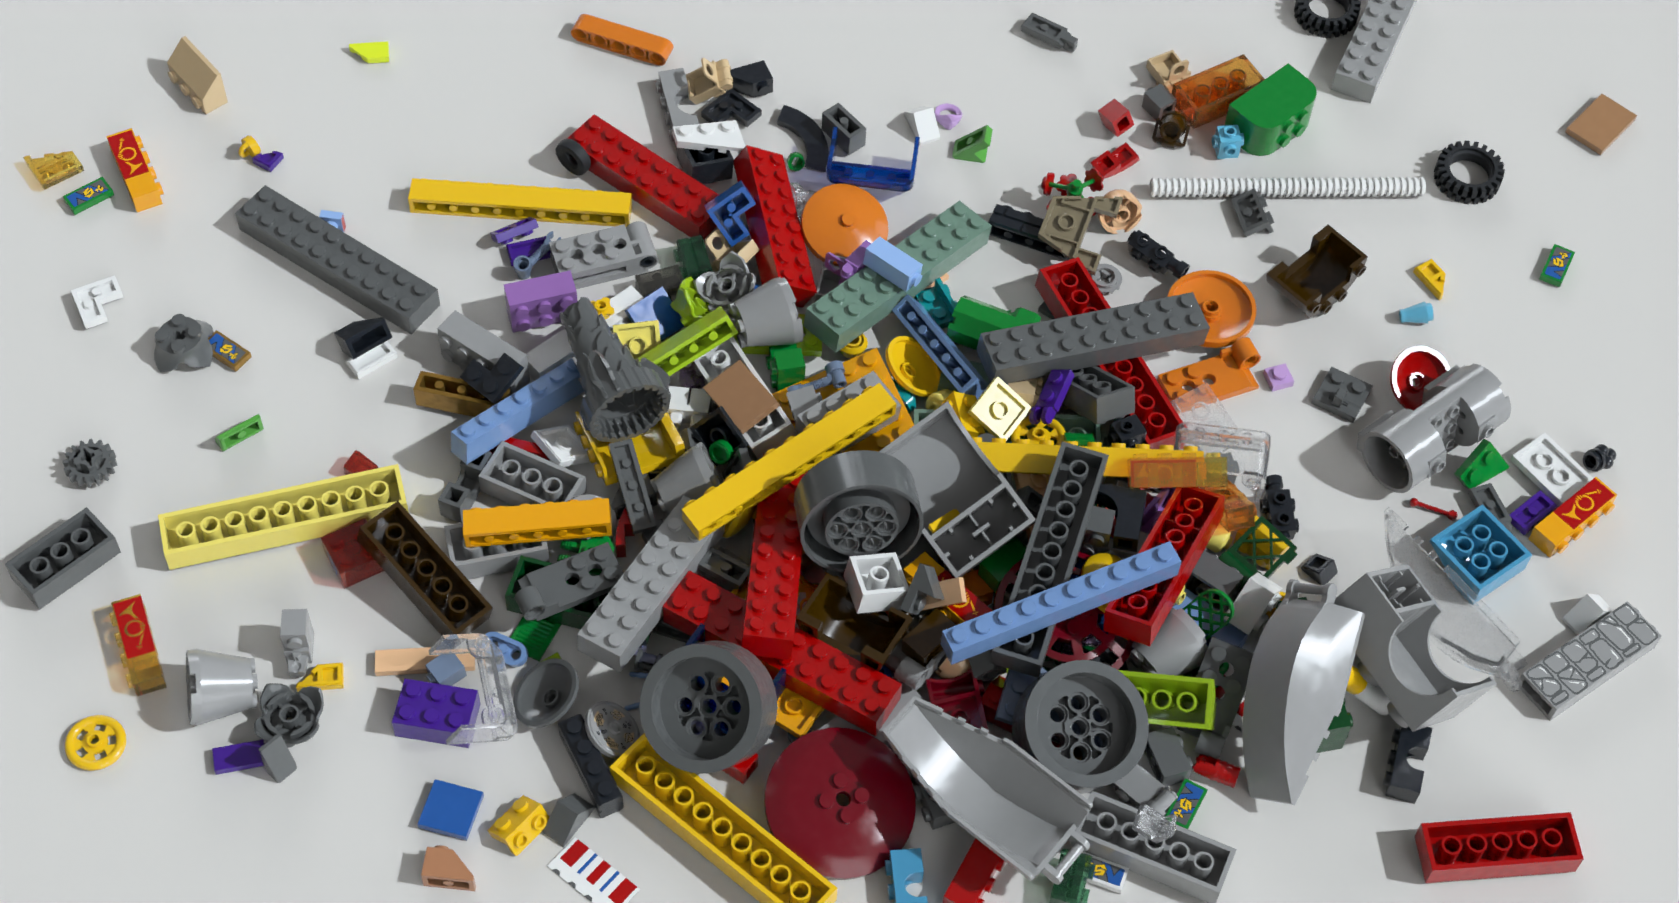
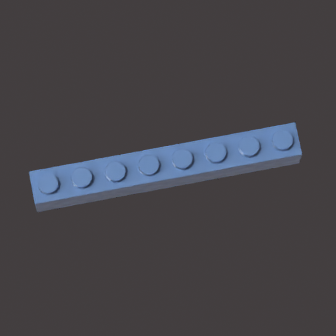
[451,358,584,464]

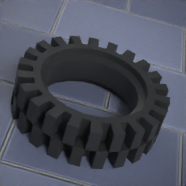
[1294,0,1361,38]
[1434,141,1505,204]

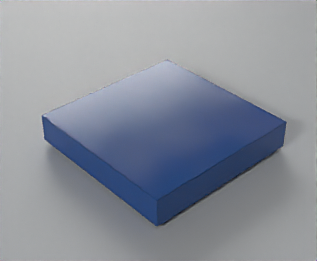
[624,286,684,341]
[417,779,484,841]

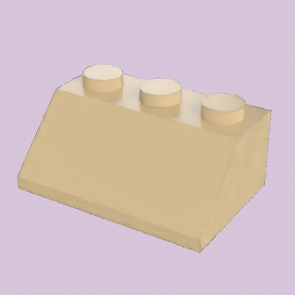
[167,36,228,114]

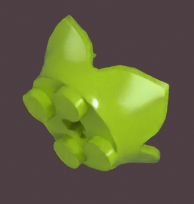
[670,277,710,327]

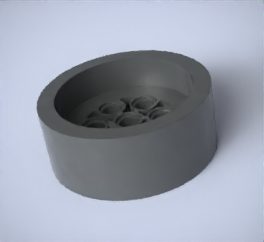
[794,450,923,573]
[639,640,777,773]
[1012,660,1149,794]

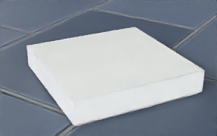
[531,425,590,467]

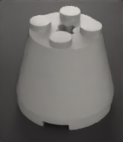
[728,277,803,348]
[650,442,723,516]
[1128,607,1208,676]
[186,649,258,725]

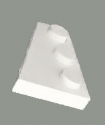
[672,120,745,154]

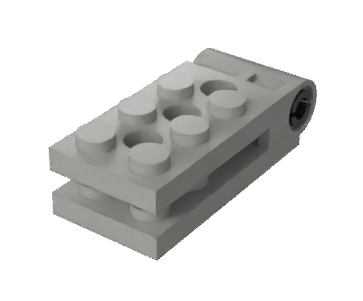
[549,221,659,289]

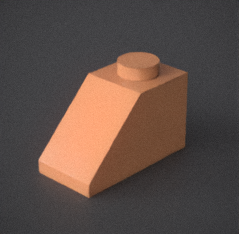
[421,845,476,891]

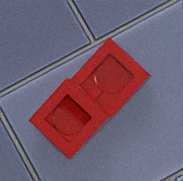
[1091,142,1140,179]
[616,508,635,558]

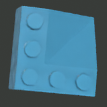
[1429,504,1532,604]

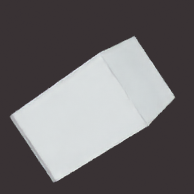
[904,106,940,145]
[1562,594,1614,635]

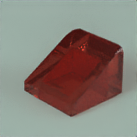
[344,450,378,475]

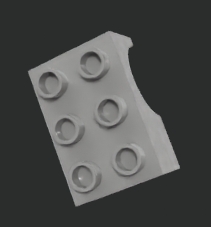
[879,401,1036,578]
[1334,564,1497,731]

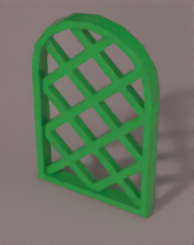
[1182,589,1235,640]

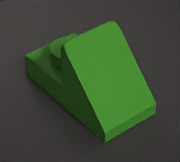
[952,125,993,163]

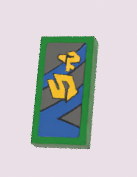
[63,176,114,215]
[1539,244,1575,287]
[1164,778,1208,829]

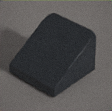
[1301,553,1338,585]

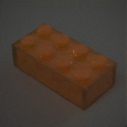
[1171,54,1265,129]

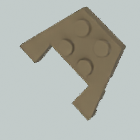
[1038,196,1123,276]

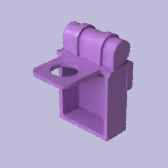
[824,240,872,285]

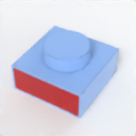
[319,210,346,232]

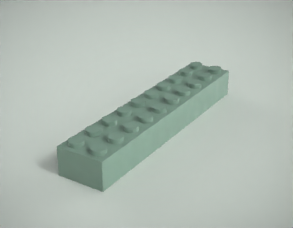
[803,200,992,353]

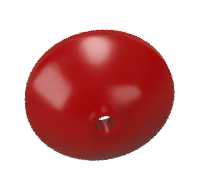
[1390,346,1450,411]

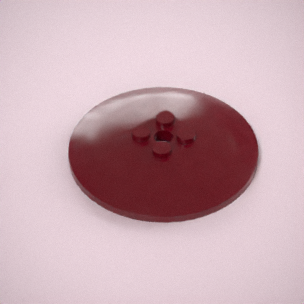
[764,727,916,880]

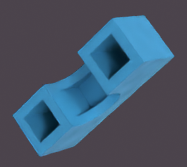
[885,848,928,903]

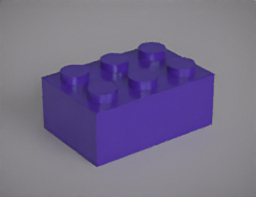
[392,678,481,748]

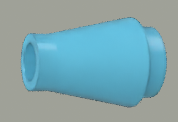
[1399,301,1434,323]

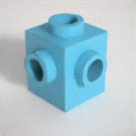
[1212,125,1244,159]

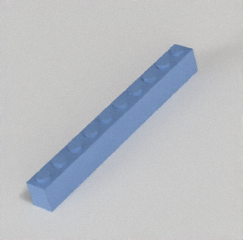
[941,541,1181,665]

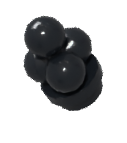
[1583,444,1616,471]

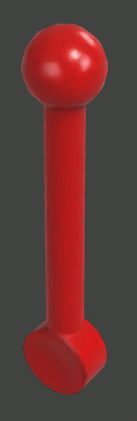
[1409,498,1458,521]

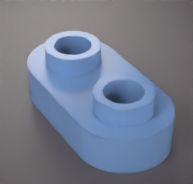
[480,631,528,667]

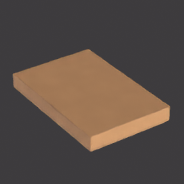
[1565,94,1637,155]
[703,359,780,434]

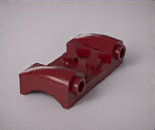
[926,669,989,733]

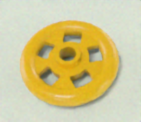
[1011,416,1066,445]
[64,715,126,771]

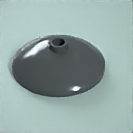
[513,659,579,728]

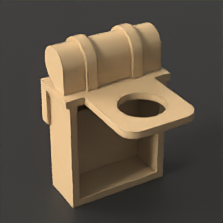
[1146,50,1195,96]
[686,58,733,105]
[705,229,760,272]

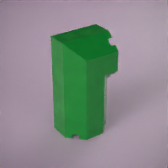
[947,295,1041,350]

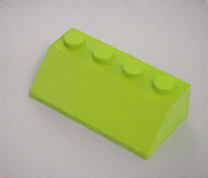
[1118,670,1216,730]

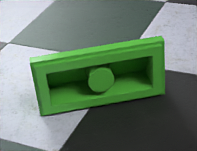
[215,414,264,452]

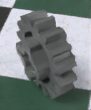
[63,439,117,488]

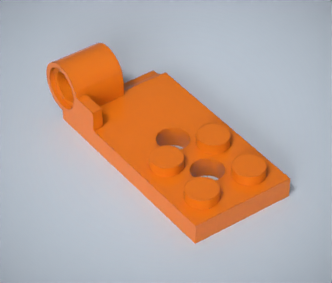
[1157,337,1261,415]

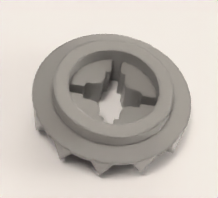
[1089,264,1122,295]

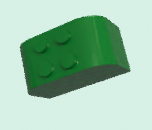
[1225,63,1317,156]

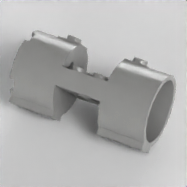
[1357,363,1511,493]

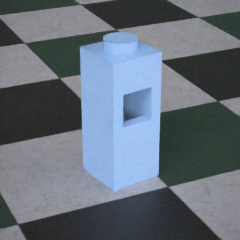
[863,236,923,292]

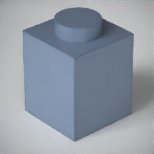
[425,648,467,686]

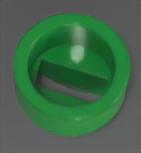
[787,152,805,171]

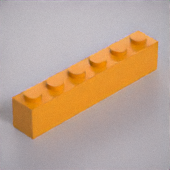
[463,498,612,548]

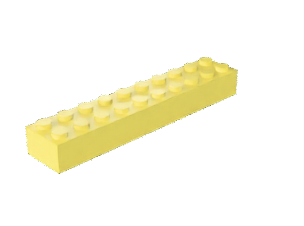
[158,464,409,570]

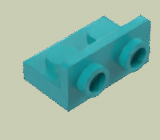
[914,278,958,329]

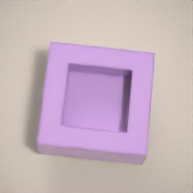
[1263,363,1294,392]

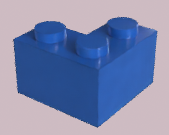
[704,180,756,247]

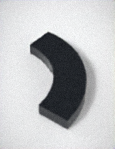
[777,105,829,172]

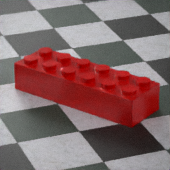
[1414,812,1584,883]

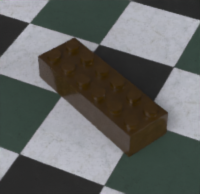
[357,501,493,646]

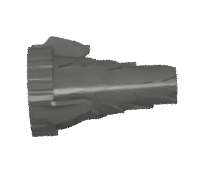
[559,297,671,443]

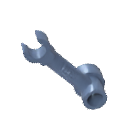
[513,231,561,280]
[787,360,847,392]

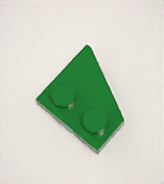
[1454,439,1510,489]

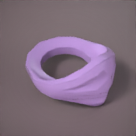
[934,103,962,130]

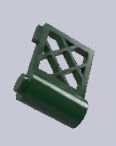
[1218,515,1298,593]

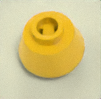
[840,334,868,359]

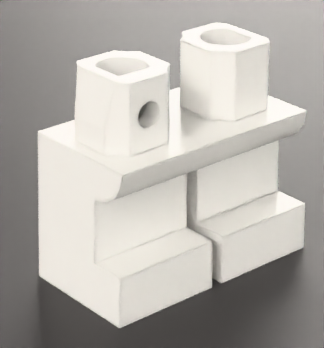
[667,386,713,431]

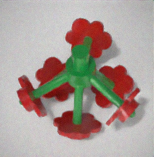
[1041,168,1104,216]

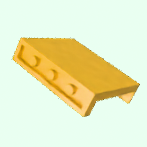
[573,411,685,486]

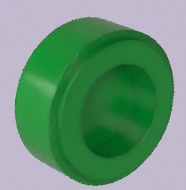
[709,440,733,465]

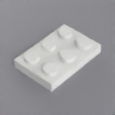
[1510,433,1593,506]

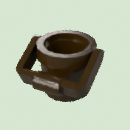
[1152,111,1191,149]

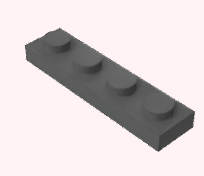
[608,439,657,534]

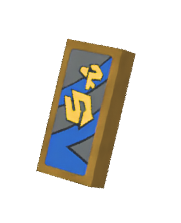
[208,330,252,372]

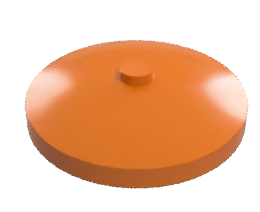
[800,184,888,266]
[1167,270,1257,348]

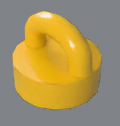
[238,135,261,158]

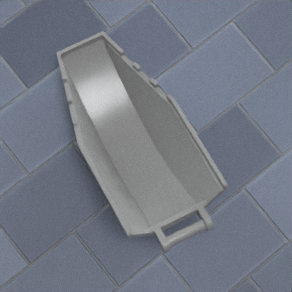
[1243,579,1365,805]
[882,696,1093,885]

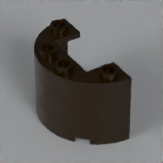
[1266,224,1368,317]
[796,573,913,671]

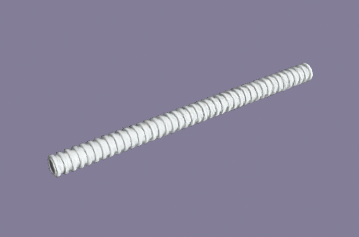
[1149,177,1426,197]

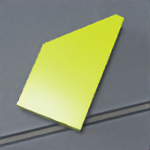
[349,41,389,63]

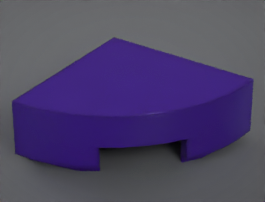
[252,151,284,172]

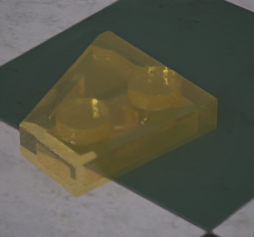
[23,151,84,190]

